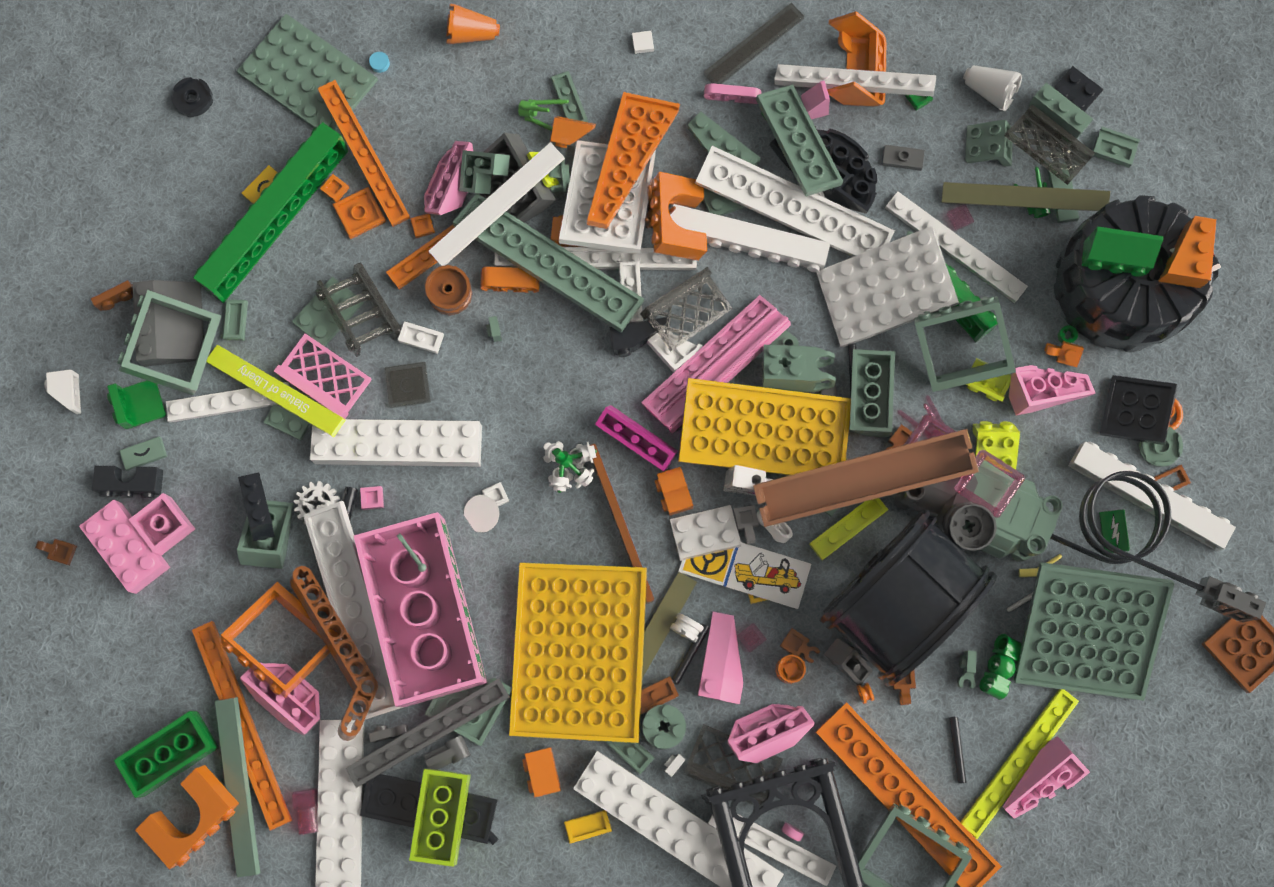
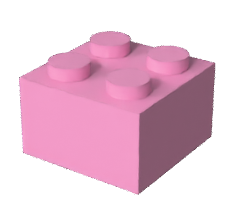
[129,493,195,555]

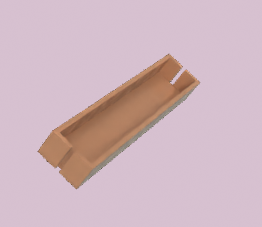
[753,428,979,527]

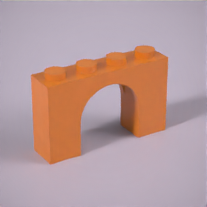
[650,172,707,261]
[135,765,239,869]

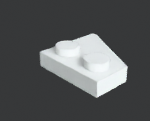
[647,329,703,373]

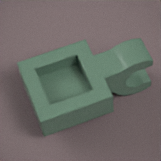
[957,650,977,689]

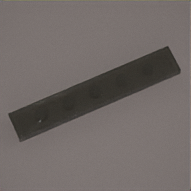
[704,2,804,84]

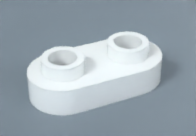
[757,510,793,543]

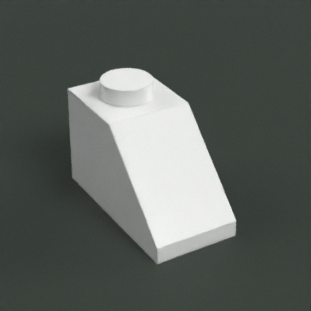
[44,370,81,414]

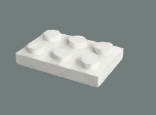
[670,505,741,561]

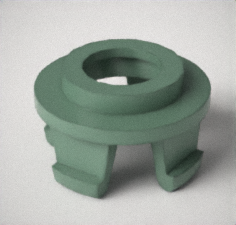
[549,160,570,193]

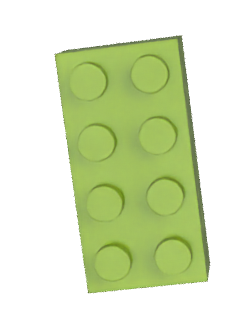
[409,768,471,867]

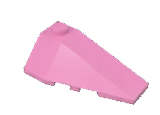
[1009,365,1095,416]
[697,612,743,704]
[1003,736,1090,819]

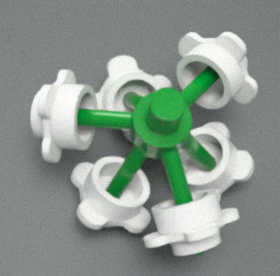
[543,441,597,493]

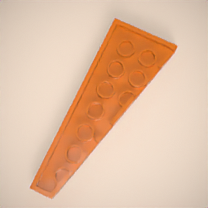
[587,92,680,229]

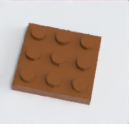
[1202,616,1274,693]

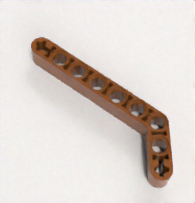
[290,566,378,741]

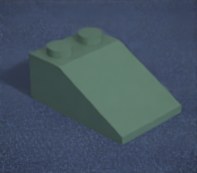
[237,500,294,569]

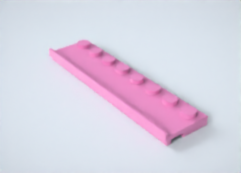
[641,295,791,433]

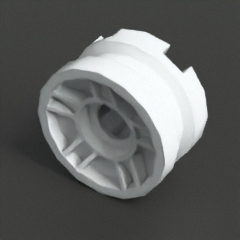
[670,613,704,643]

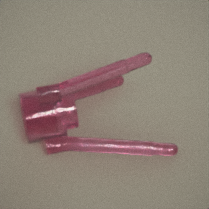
[898,395,949,439]

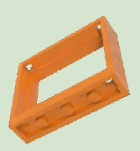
[221,582,339,698]

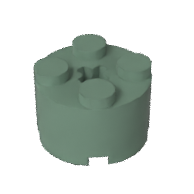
[642,704,686,749]

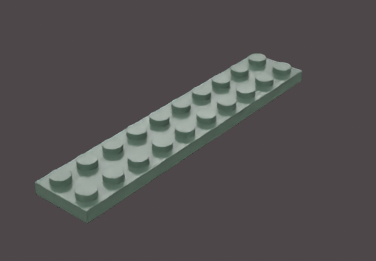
[453,193,644,332]

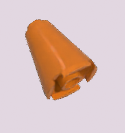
[446,3,500,44]

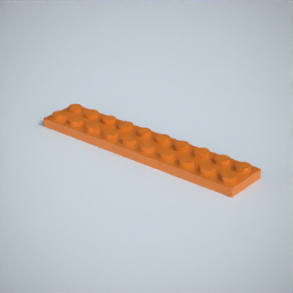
[815,702,1002,887]

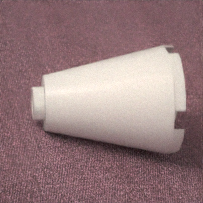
[963,65,1022,111]

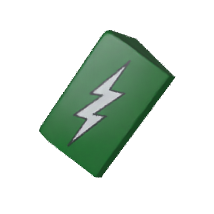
[1099,509,1130,553]

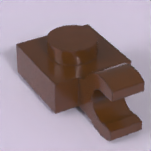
[35,539,77,566]

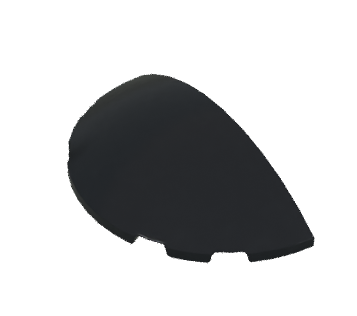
[770,126,877,213]

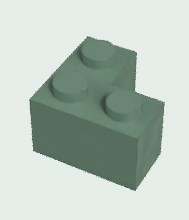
[459,150,510,194]

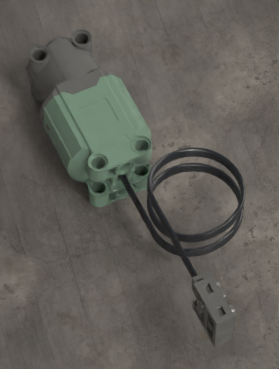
[894,457,1266,623]

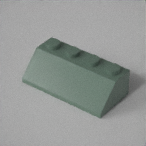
[850,349,895,438]

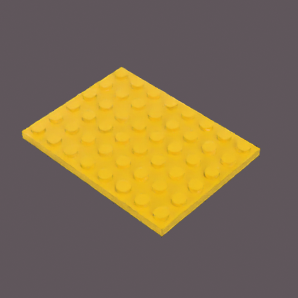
[509,563,647,743]

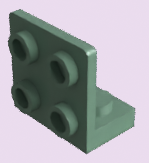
[965,119,1013,166]

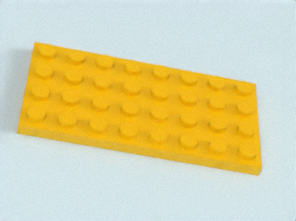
[678,378,851,475]

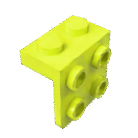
[972,421,1020,471]

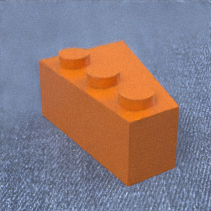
[1158,216,1217,288]

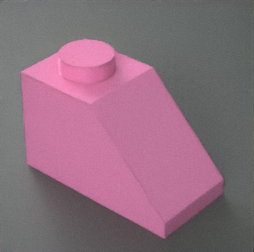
[801,81,830,119]

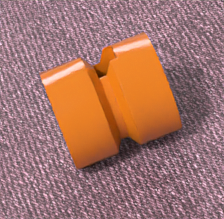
[775,654,806,684]

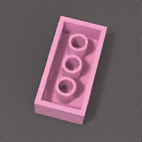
[79,500,170,594]

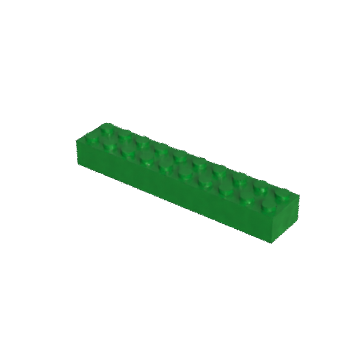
[193,122,349,304]

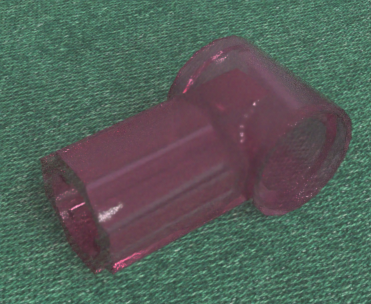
[292,788,319,835]

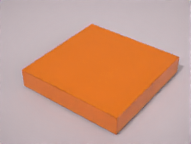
[332,187,386,239]

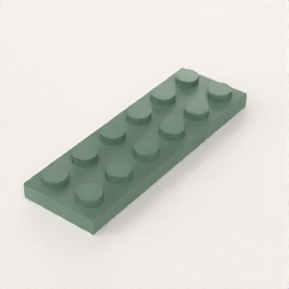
[756,84,843,197]

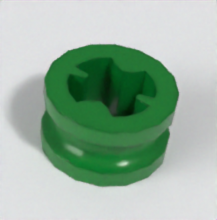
[1058,325,1078,343]

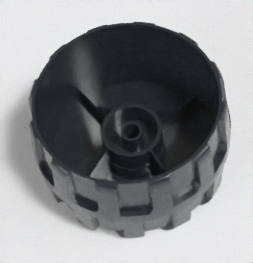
[1054,195,1219,352]

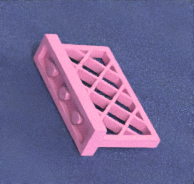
[274,334,372,419]

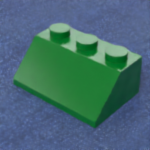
[1082,227,1163,276]

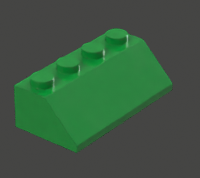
[946,264,998,342]

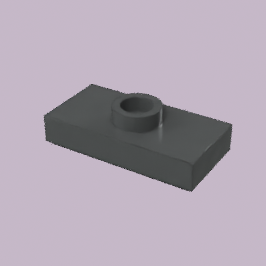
[882,145,925,171]

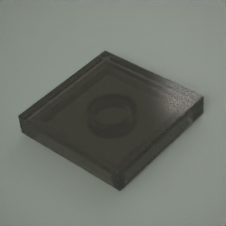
[385,362,431,408]

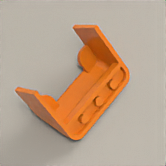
[827,11,886,107]

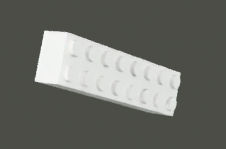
[310,419,482,467]

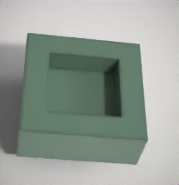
[486,316,502,342]

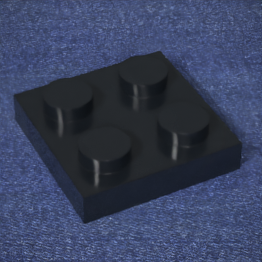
[1054,66,1104,112]

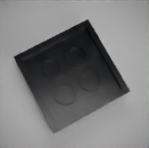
[1100,375,1177,445]

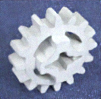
[294,481,341,524]

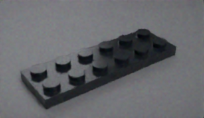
[359,774,498,844]

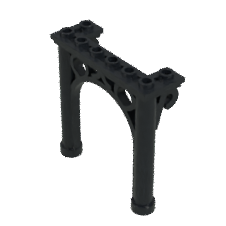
[701,758,867,887]

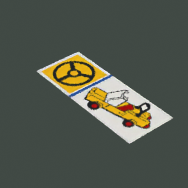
[678,542,811,609]

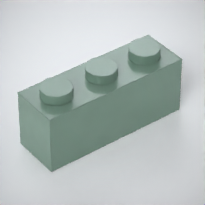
[1028,83,1093,142]

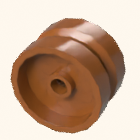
[425,265,472,315]

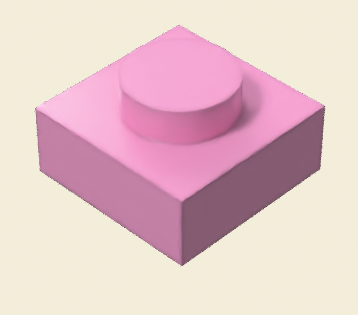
[360,486,384,510]

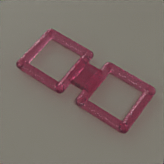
[904,414,1025,518]

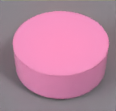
[781,822,804,842]

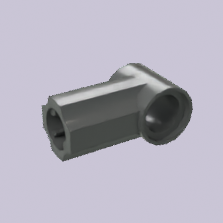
[424,735,471,770]

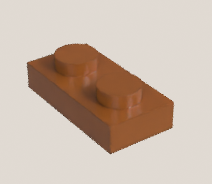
[91,280,133,311]
[640,676,679,715]

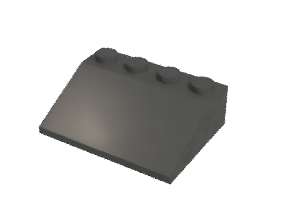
[479,132,556,223]
[133,280,204,367]

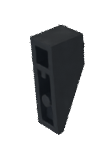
[609,316,671,357]

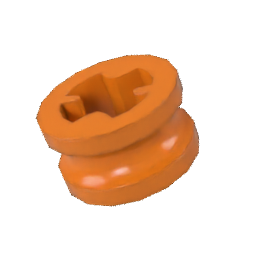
[857,682,874,704]

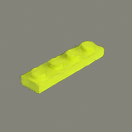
[809,498,888,560]

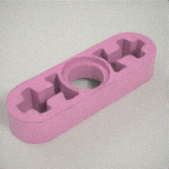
[704,84,761,104]

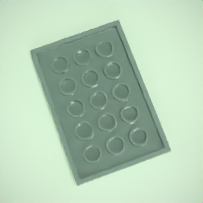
[237,14,378,131]

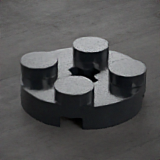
[171,77,213,118]

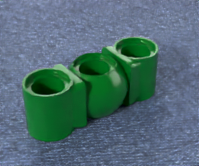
[980,634,1022,700]

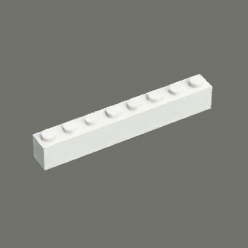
[670,204,830,272]
[1068,441,1236,551]

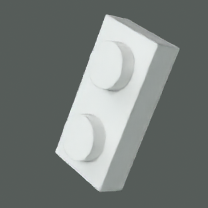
[398,321,444,354]

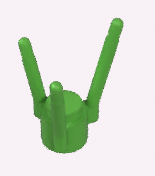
[518,99,569,131]

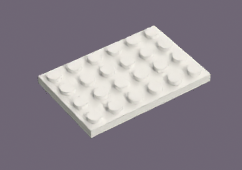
[559,141,656,254]
[816,226,959,347]

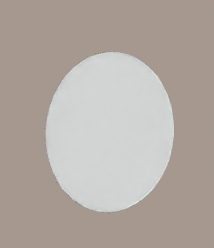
[464,495,499,532]

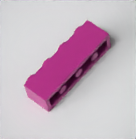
[595,405,679,471]

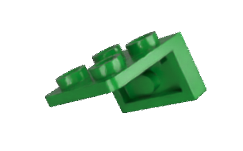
[107,380,166,429]

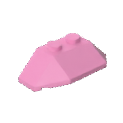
[424,141,473,215]
[240,663,320,735]
[728,704,814,763]

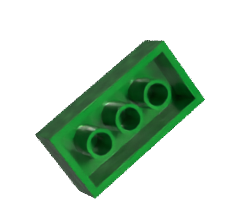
[114,711,219,798]

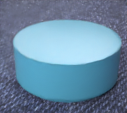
[369,52,390,73]

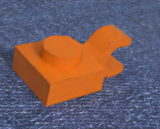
[1044,341,1084,367]

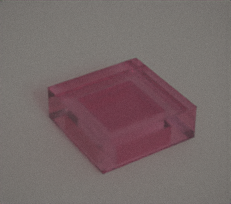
[947,204,974,231]
[737,623,767,653]

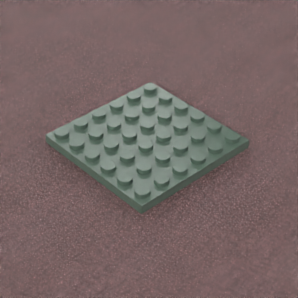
[1014,562,1175,701]

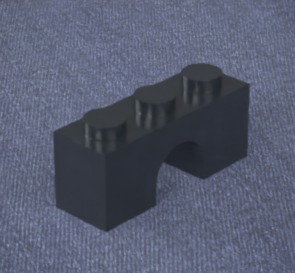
[92,465,163,498]
[238,472,275,542]

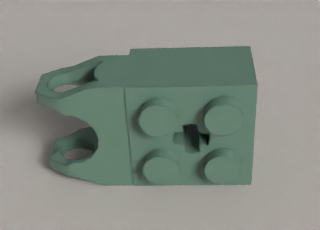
[762,344,836,392]

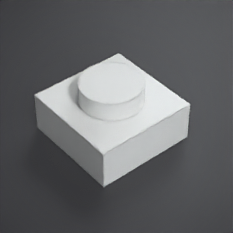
[664,754,685,777]

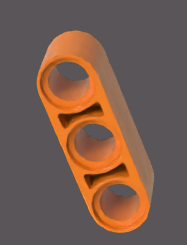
[480,267,540,293]

